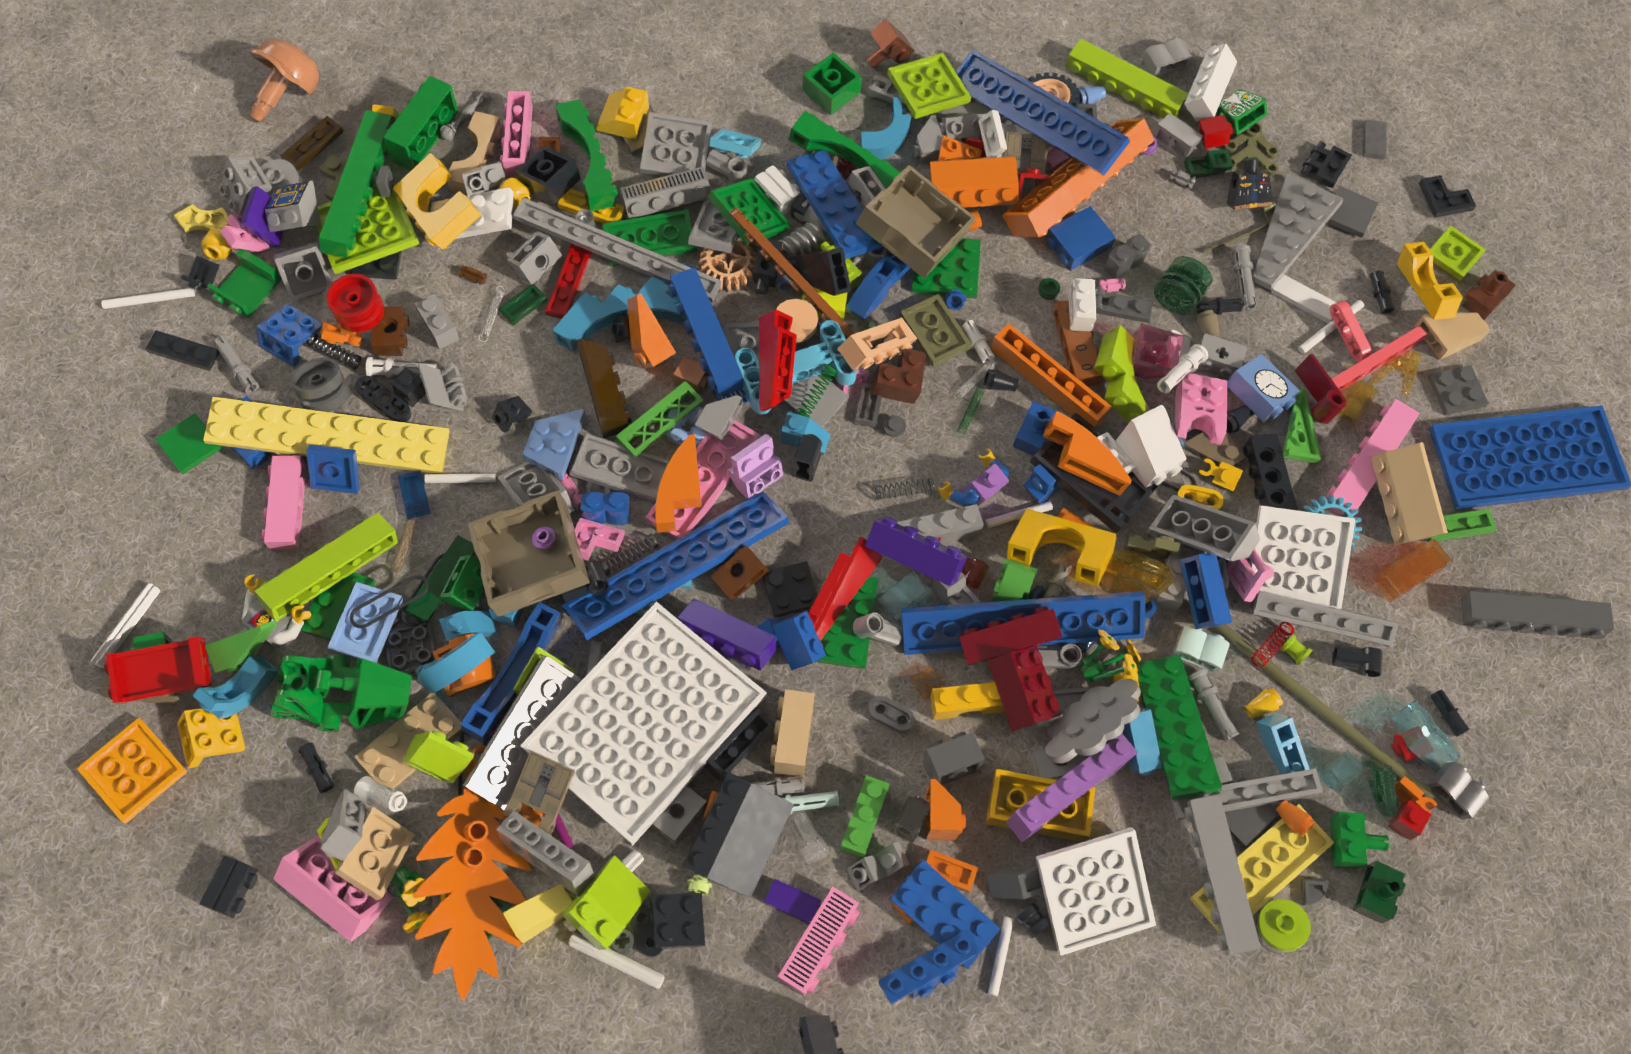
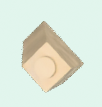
[1415,313,1490,360]

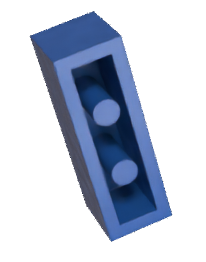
[1180,553,1232,630]

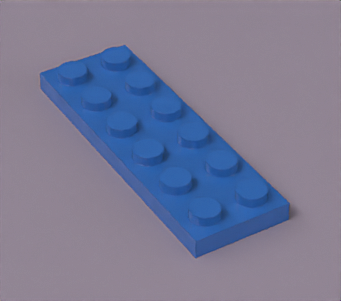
[786,150,883,259]

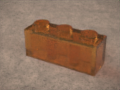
[1373,538,1453,602]

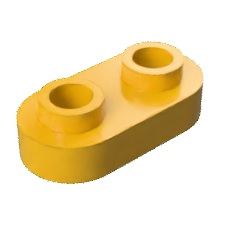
[1176,484,1224,510]

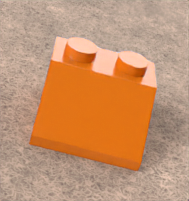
[926,779,966,841]

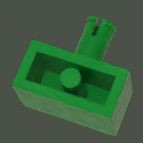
[1330,811,1389,869]

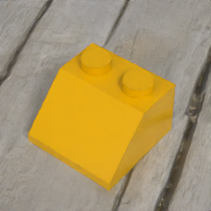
[596,86,649,140]

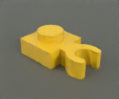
[1198,459,1243,491]

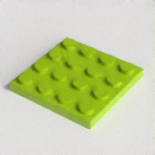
[316,186,419,274]

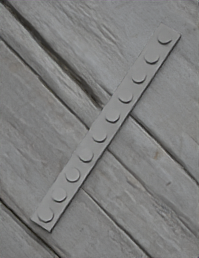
[513,198,722,303]

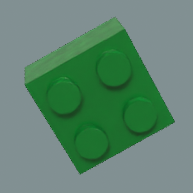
[802,52,862,115]

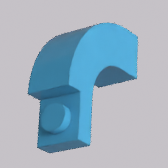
[860,98,911,160]
[415,632,495,693]
[193,656,278,719]

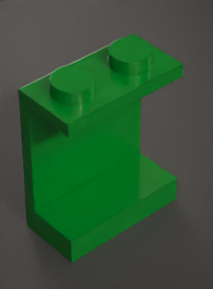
[207,249,282,318]

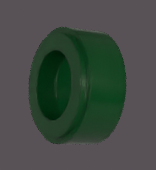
[1038,278,1060,300]

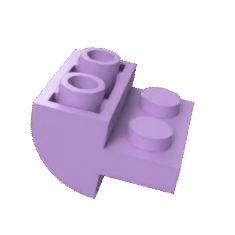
[728,434,783,499]

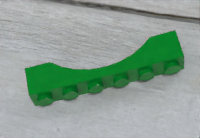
[556,99,618,212]
[788,111,901,189]

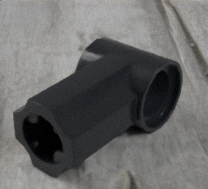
[561,563,609,602]
[1332,644,1383,677]

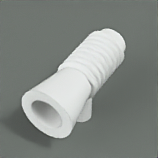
[354,776,407,812]

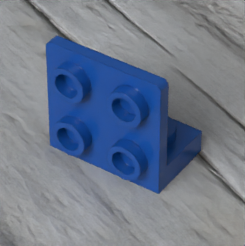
[257,304,322,367]

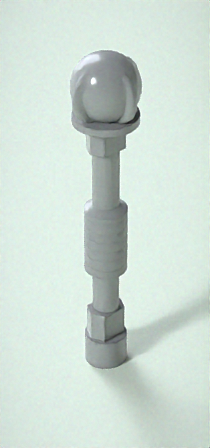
[440,90,489,140]

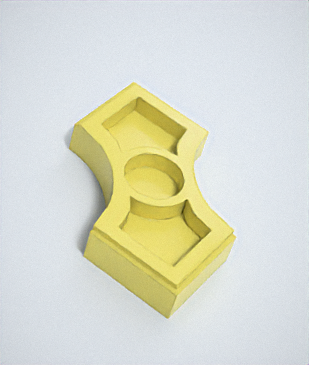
[173,204,230,233]

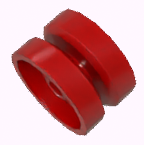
[326,274,385,333]

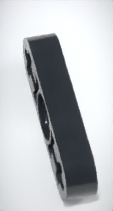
[355,376,412,423]

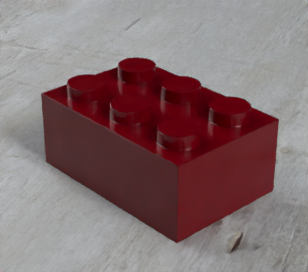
[988,646,1061,731]

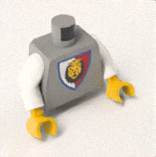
[242,574,311,648]

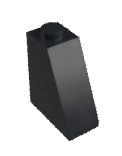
[791,247,851,296]

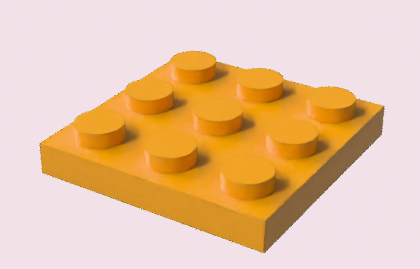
[76,717,188,824]

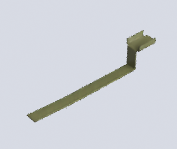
[1203,202,1276,253]

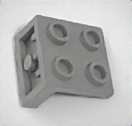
[219,156,272,216]

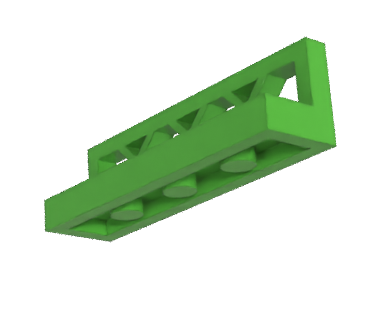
[616,381,704,458]

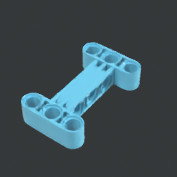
[735,320,857,414]

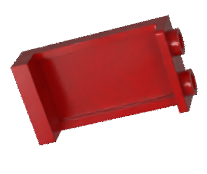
[104,636,212,704]

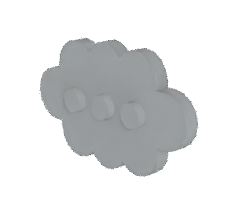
[1045,678,1141,763]

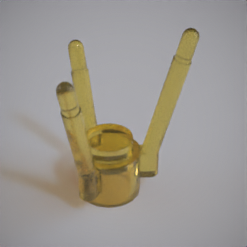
[1370,350,1421,396]

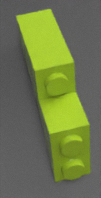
[1094,325,1150,423]

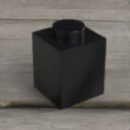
[391,367,426,407]

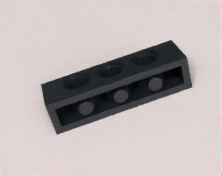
[1243,433,1298,511]

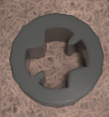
[611,929,635,954]

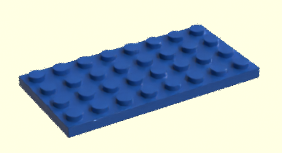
[1429,405,1631,510]

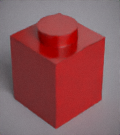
[1199,115,1233,150]
[1388,800,1432,840]

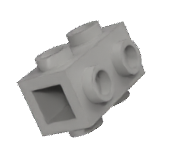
[939,113,986,142]

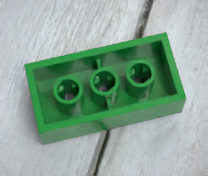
[383,75,458,171]

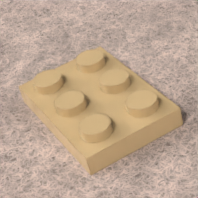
[335,807,414,901]

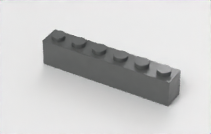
[1461,591,1614,639]

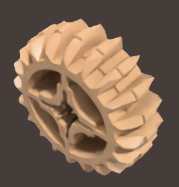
[699,238,756,292]

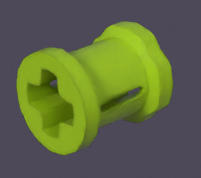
[1280,634,1313,666]

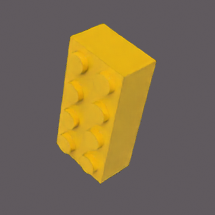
[986,769,1096,842]

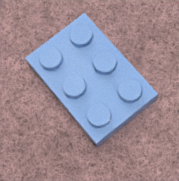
[327,582,403,663]

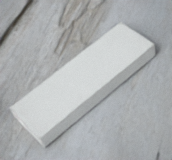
[1271,275,1336,323]

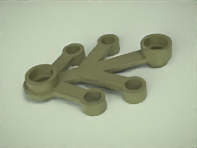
[1224,122,1279,176]

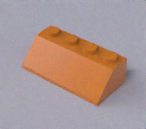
[930,156,1019,208]

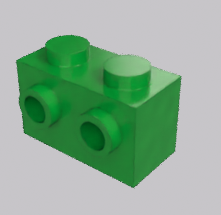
[439,555,484,611]

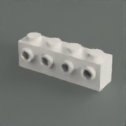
[1184,43,1237,122]

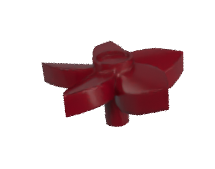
[836,157,857,180]

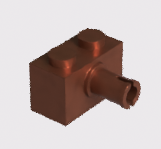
[866,19,915,69]
[1462,269,1516,320]

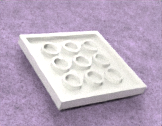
[1250,505,1355,609]
[1036,827,1156,955]

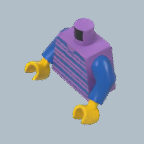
[937,449,1010,507]

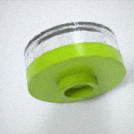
[1254,899,1311,955]

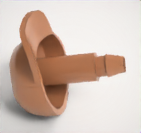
[248,38,320,122]

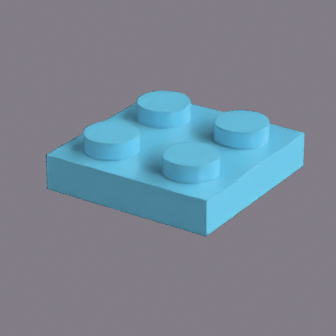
[709,128,762,158]

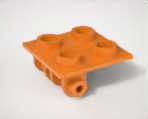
[938,136,982,161]

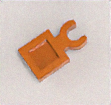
[321,322,362,346]

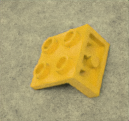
[177,708,245,769]

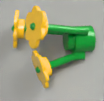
[1080,629,1141,682]
[390,867,450,933]

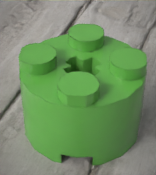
[991,559,1038,602]

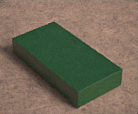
[498,283,548,326]

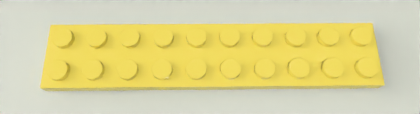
[204,397,450,474]

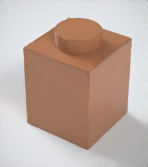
[673,357,708,394]

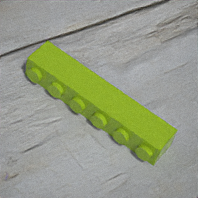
[1066,38,1189,119]
[255,513,398,622]

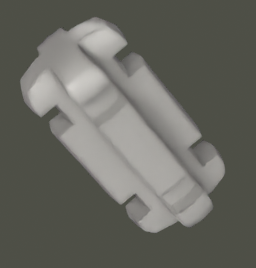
[1169,169,1196,189]

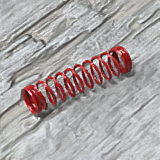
[1251,621,1294,668]

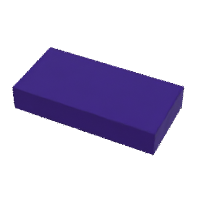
[764,879,821,924]

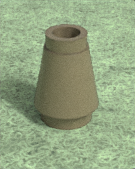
[1196,310,1220,338]

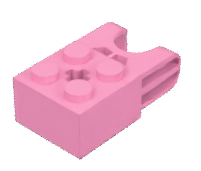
[1174,373,1227,446]

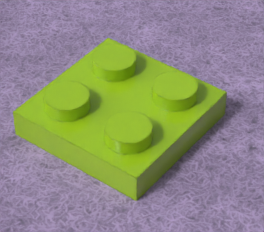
[1430,225,1486,281]

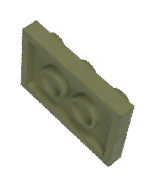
[900,294,972,367]

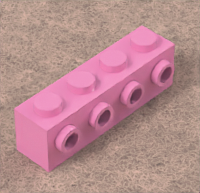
[500,91,533,177]

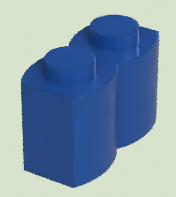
[581,492,631,525]

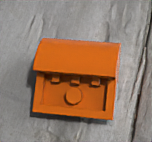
[433,634,497,697]

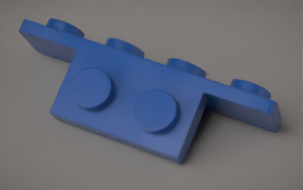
[878,930,980,1004]

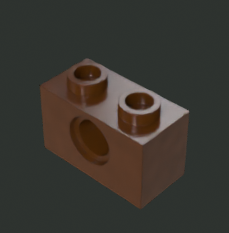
[371,306,410,356]
[711,545,769,601]

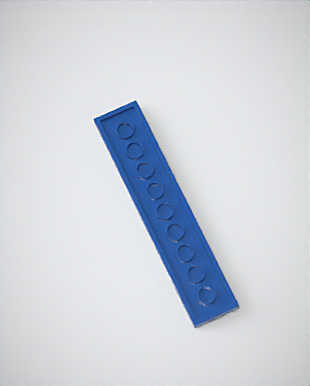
[955,49,1130,177]
[562,491,789,640]
[901,591,1145,655]

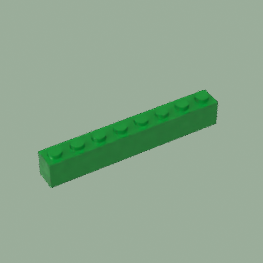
[319,110,392,258]

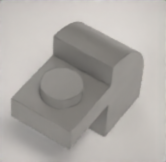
[932,572,981,605]

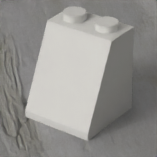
[1116,405,1186,487]

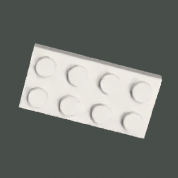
[431,187,514,239]

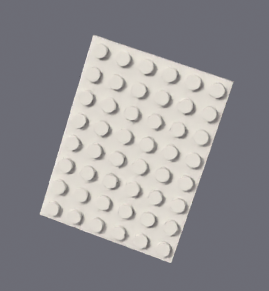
[520,602,767,845]

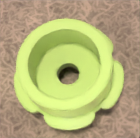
[687,875,712,895]

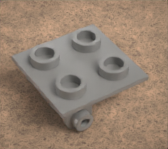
[418,363,468,411]

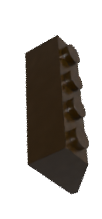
[577,339,632,438]

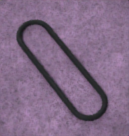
[350,575,429,628]

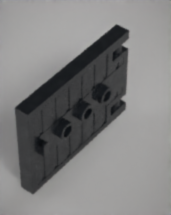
[1030,412,1161,534]

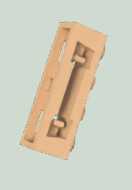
[838,318,917,370]

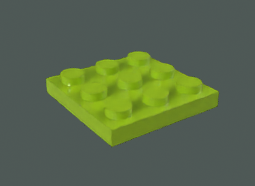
[887,53,971,119]

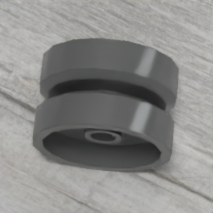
[290,357,351,412]

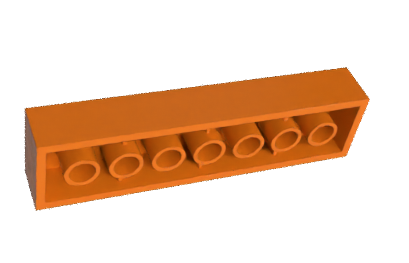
[1002,118,1154,238]

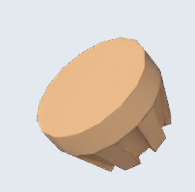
[776,299,818,345]

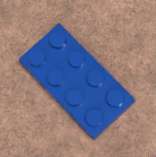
[889,859,1000,969]

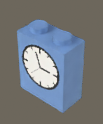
[1227,354,1300,422]

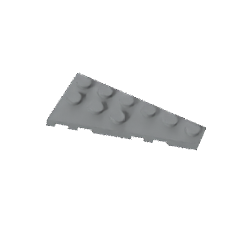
[1252,173,1343,290]

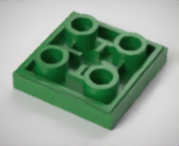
[155,413,222,475]

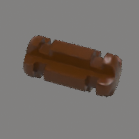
[459,266,487,284]

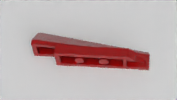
[759,309,797,412]
[808,537,882,641]

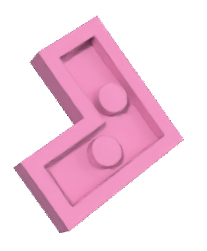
[220,214,270,253]
[575,518,625,561]

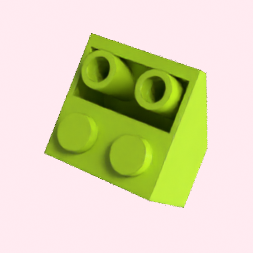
[402,730,475,783]

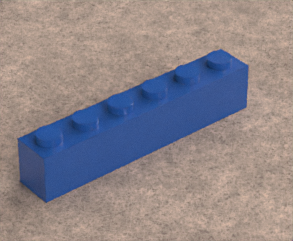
[668,267,743,397]

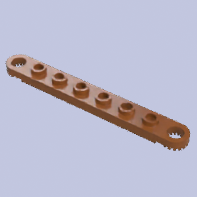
[729,207,855,339]

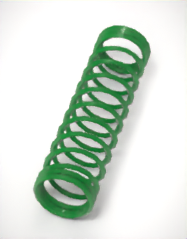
[795,364,837,418]

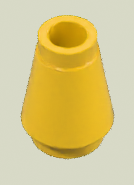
[1244,688,1283,719]

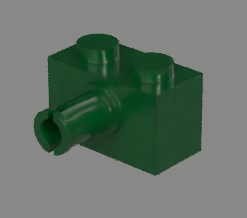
[1353,860,1405,924]

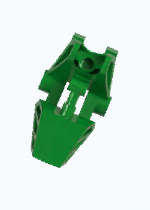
[270,655,412,733]

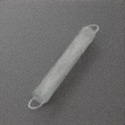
[479,286,505,342]
[954,357,1000,398]

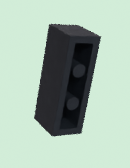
[704,708,775,780]

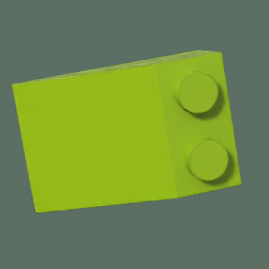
[562,855,651,950]

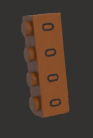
[1052,300,1103,387]

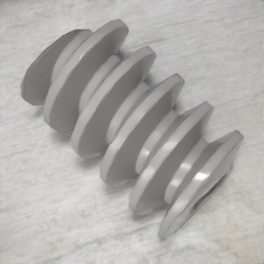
[780,220,825,260]

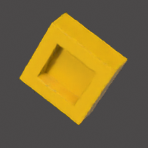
[372,105,399,121]

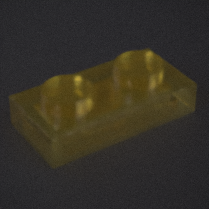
[1338,379,1379,425]

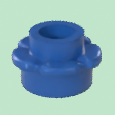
[944,289,966,310]

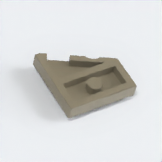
[1184,432,1246,467]

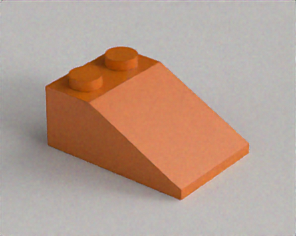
[627,293,676,369]

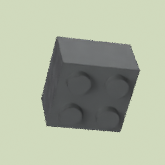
[922,732,985,785]

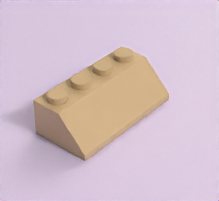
[1371,442,1448,546]

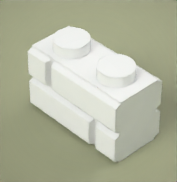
[754,165,801,216]
[1069,278,1096,331]

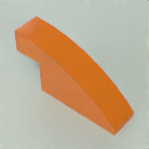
[1043,411,1131,496]
[655,434,702,533]

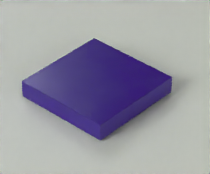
[240,186,284,247]

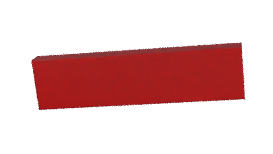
[545,243,592,319]

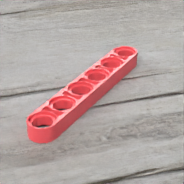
[1332,326,1427,391]

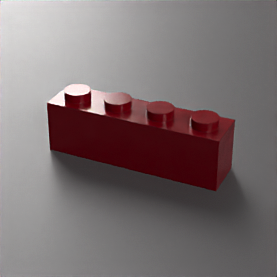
[959,606,1063,666]

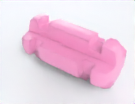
[1099,278,1126,292]

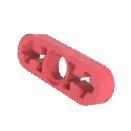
[1330,300,1371,362]

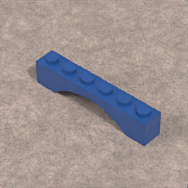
[460,602,562,745]

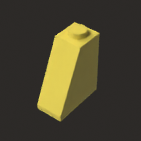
[503,884,576,943]

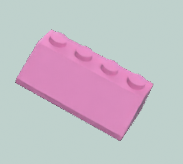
[273,836,393,942]

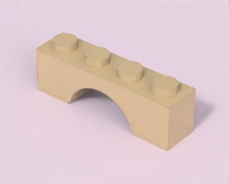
[447,111,503,195]

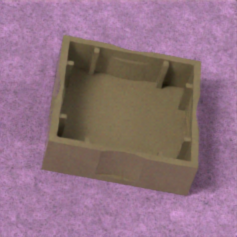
[856,165,977,279]
[468,490,590,617]

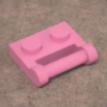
[1226,549,1274,602]

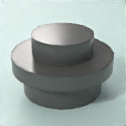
[883,415,906,437]

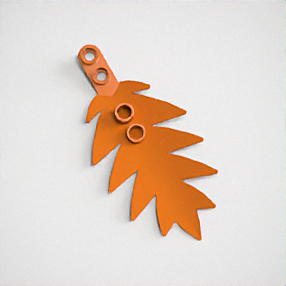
[413,745,531,1000]

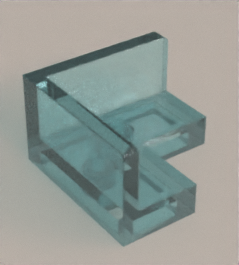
[1392,700,1461,772]

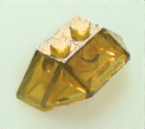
[1099,550,1173,604]

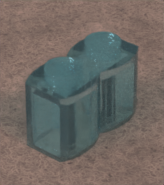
[877,571,932,624]

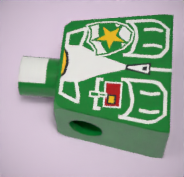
[1218,89,1268,135]

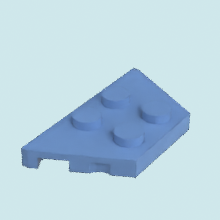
[523,409,586,480]

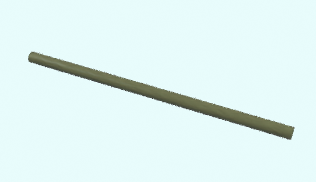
[1212,624,1435,799]

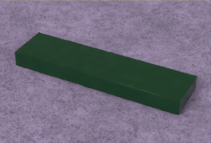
[406,535,475,624]

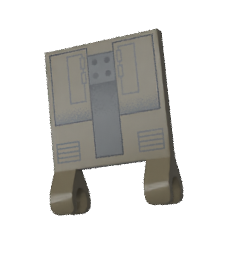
[1004,132,1048,189]
[503,750,575,833]

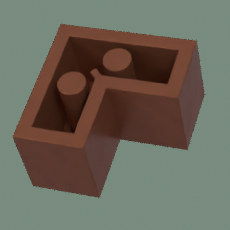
[871,348,926,404]

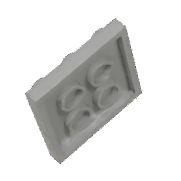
[640,112,712,176]

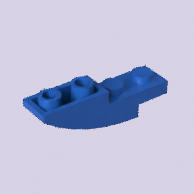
[845,253,910,321]

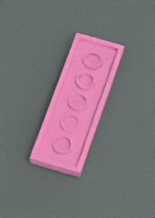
[645,420,761,540]

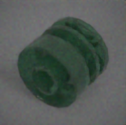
[1154,256,1213,315]

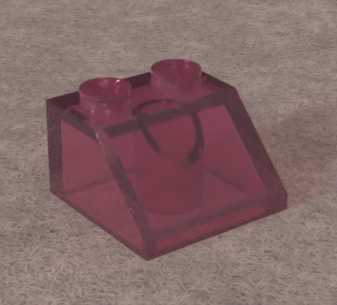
[1132,323,1184,379]

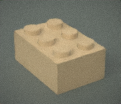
[770,689,815,778]

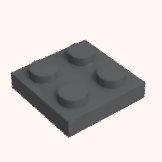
[1428,365,1488,415]

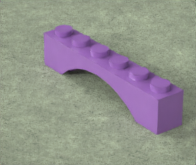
[1006,733,1138,842]

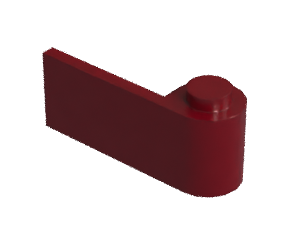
[1294,353,1347,424]

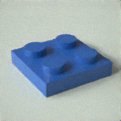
[306,445,360,494]

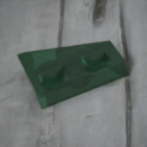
[1361,757,1399,817]

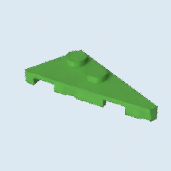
[1283,389,1322,463]

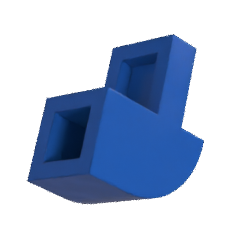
[1023,464,1061,503]

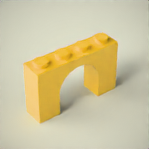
[393,153,482,250]
[1007,509,1117,587]

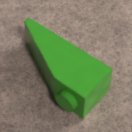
[205,620,278,674]

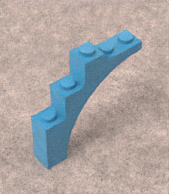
[553,276,685,352]

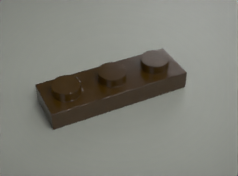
[280,116,344,172]

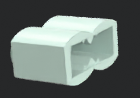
[1172,625,1230,674]

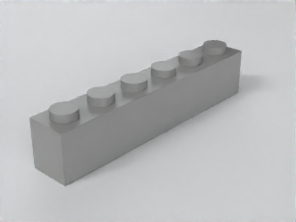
[1184,794,1261,956]

